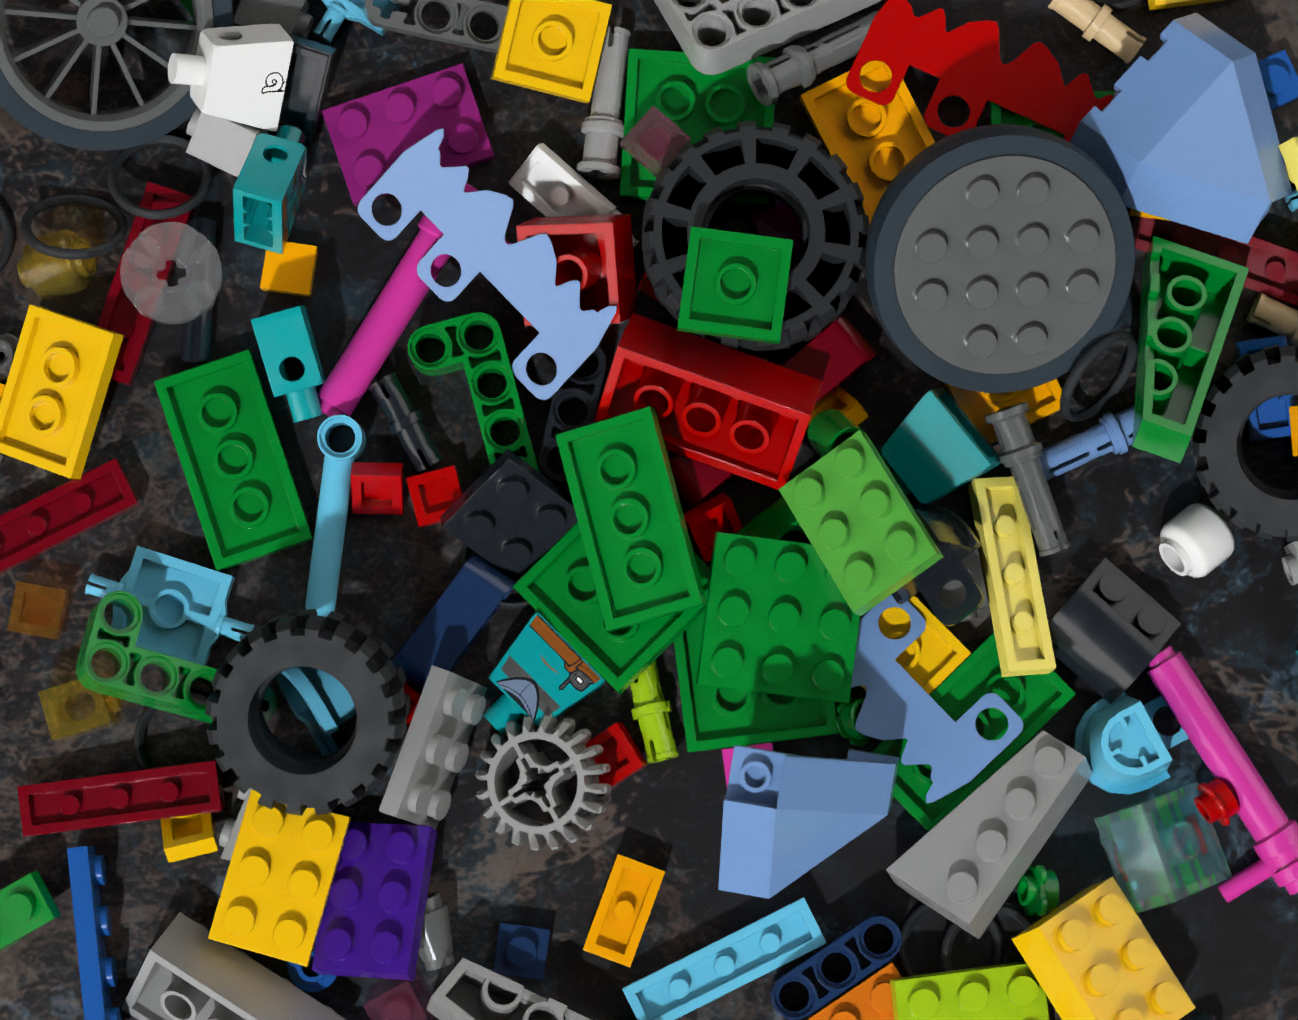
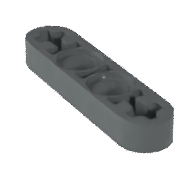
[363,0,508,53]

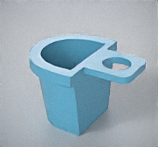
[275,666,357,756]
[1073,692,1188,795]

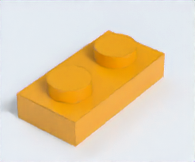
[583,854,665,967]

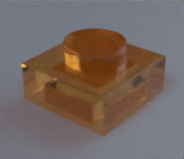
[7,581,69,641]

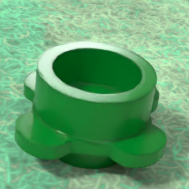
[1017,865,1059,916]

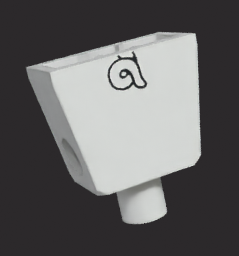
[168,24,294,131]

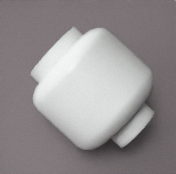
[1159,503,1235,578]

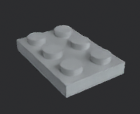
[379,665,487,830]

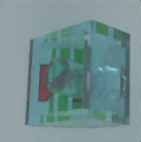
[1095,781,1232,913]

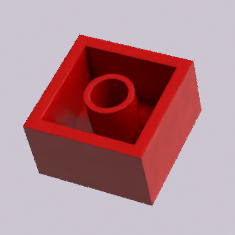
[516,214,638,326]

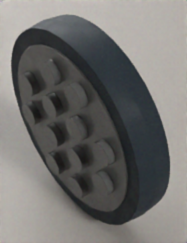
[865,124,1135,393]

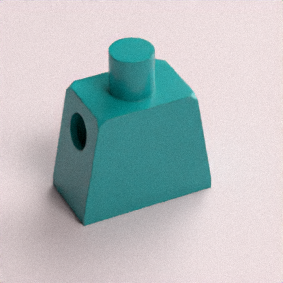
[251,305,326,423]
[880,387,1000,504]

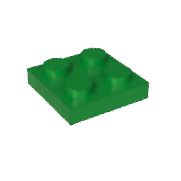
[677,226,793,344]

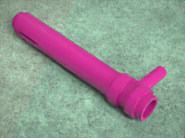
[317,183,512,417]
[1147,645,1298,903]

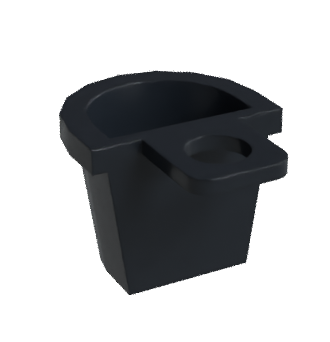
[892,504,984,626]

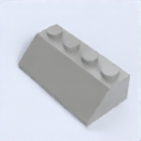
[121,912,346,1020]

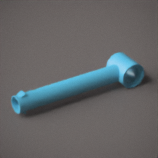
[305,415,366,617]

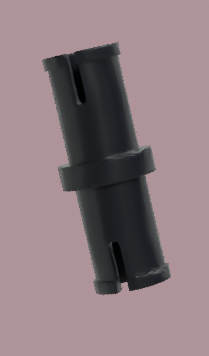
[368,372,445,474]

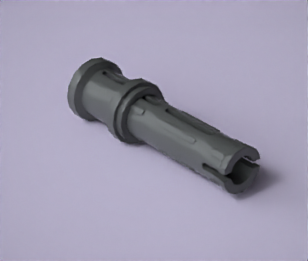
[747,11,878,106]
[984,401,1071,557]

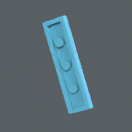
[622,897,827,1020]

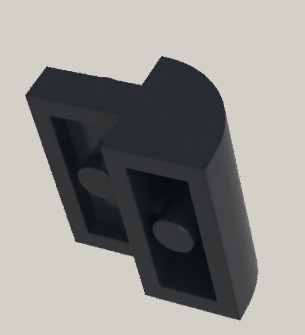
[1048,557,1182,704]

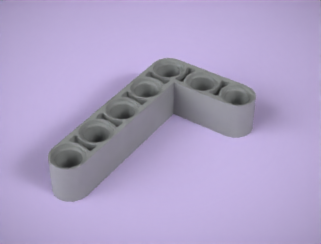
[654,0,882,75]

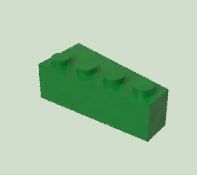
[1132,236,1249,464]

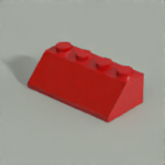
[594,313,824,490]

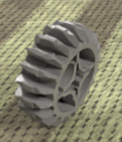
[475,713,612,851]

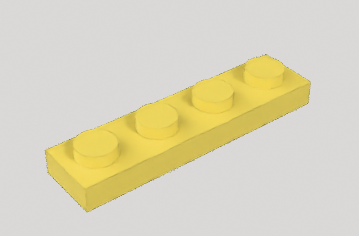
[968,476,1056,677]

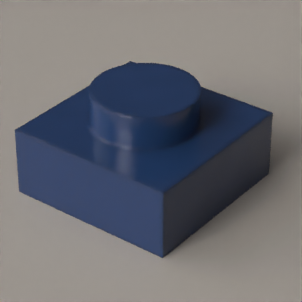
[493,922,551,980]

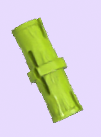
[630,660,679,764]

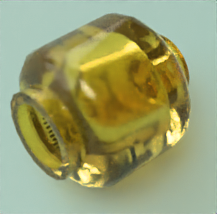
[17,229,96,300]

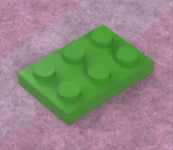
[778,430,943,616]

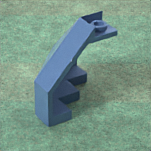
[1070,13,1293,244]
[718,745,900,899]

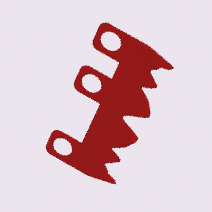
[846,0,1115,142]

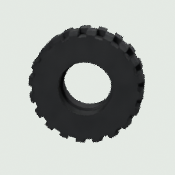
[642,121,870,355]

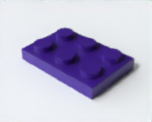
[312,822,437,980]

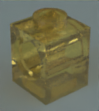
[38,674,122,742]

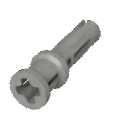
[576,26,631,180]

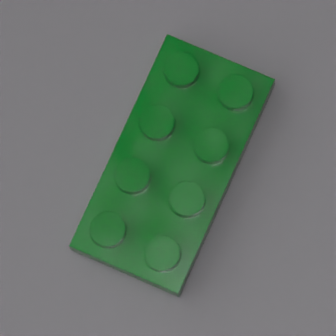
[154,349,314,572]
[555,406,707,631]
[872,632,1076,832]

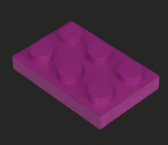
[322,63,495,207]

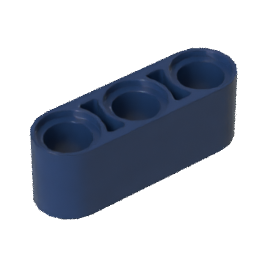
[392,553,516,694]
[770,915,902,1020]

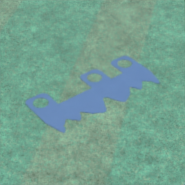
[358,128,617,400]
[851,594,1023,804]

